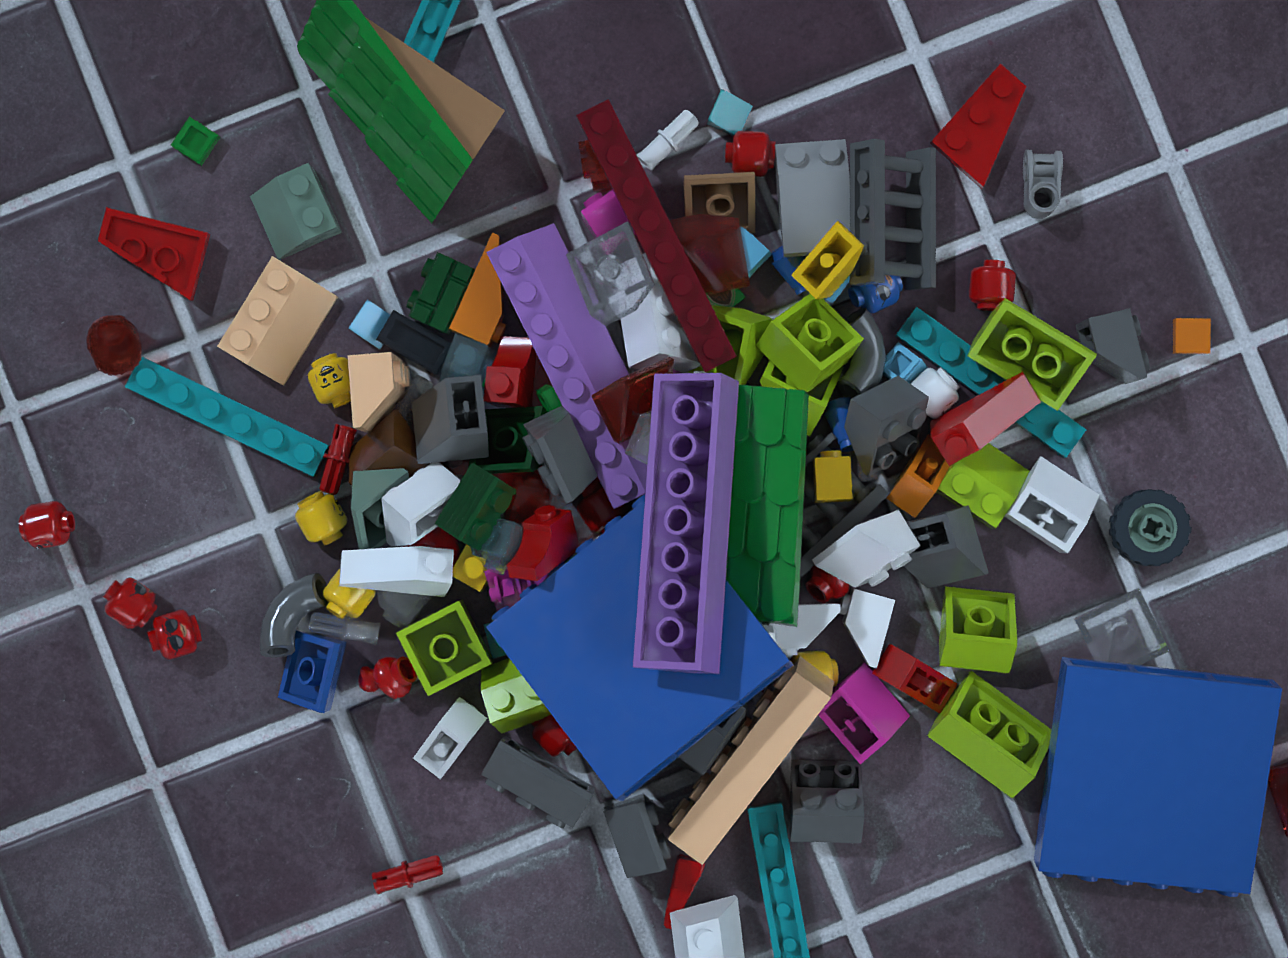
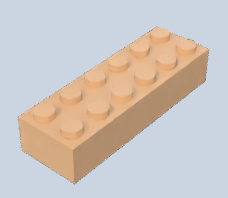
[668,656,834,865]

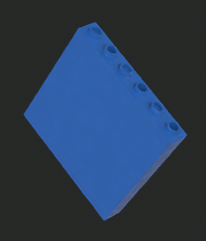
[486,495,794,801]
[1034,657,1282,897]

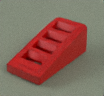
[664,854,706,929]

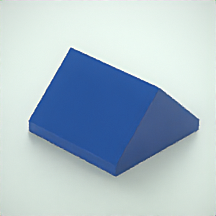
[278,630,347,713]

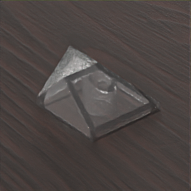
[1074,588,1170,666]

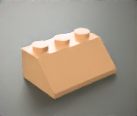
[217,256,338,386]
[348,352,411,433]

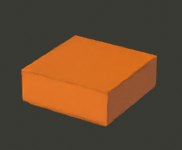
[1173,318,1211,354]

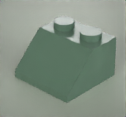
[250,163,342,260]

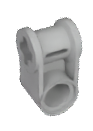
[1023,150,1063,219]

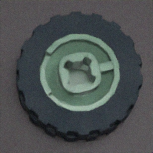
[1109,489,1192,566]

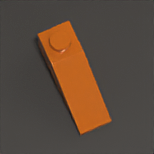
[449,232,507,348]

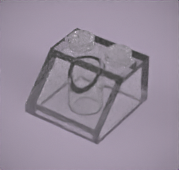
[566,222,655,326]

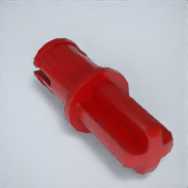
[320,424,357,495]
[372,855,443,895]

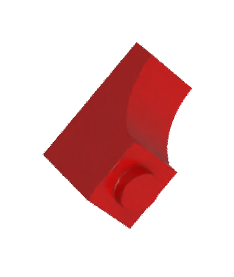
[483,336,537,408]
[506,505,580,581]
[872,643,958,714]

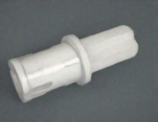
[637,110,699,172]

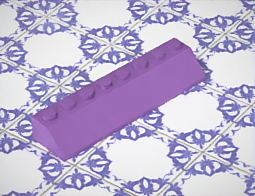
[486,223,651,509]
[633,373,739,674]

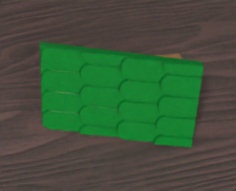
[297,0,505,224]
[726,385,809,627]

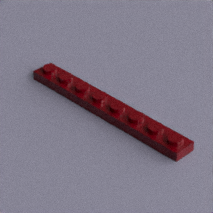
[576,99,737,372]

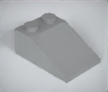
[774,139,850,257]

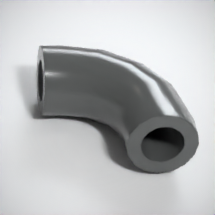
[837,308,886,398]
[260,573,328,658]

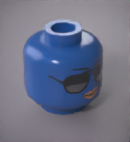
[848,275,903,313]

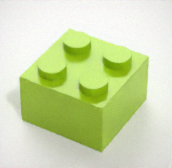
[756,294,864,393]
[396,600,494,696]

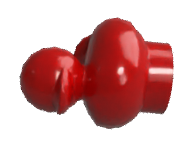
[805,565,850,603]
[358,656,417,699]

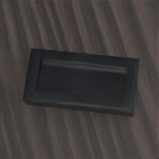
[376,310,454,375]

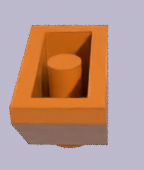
[886,434,950,518]

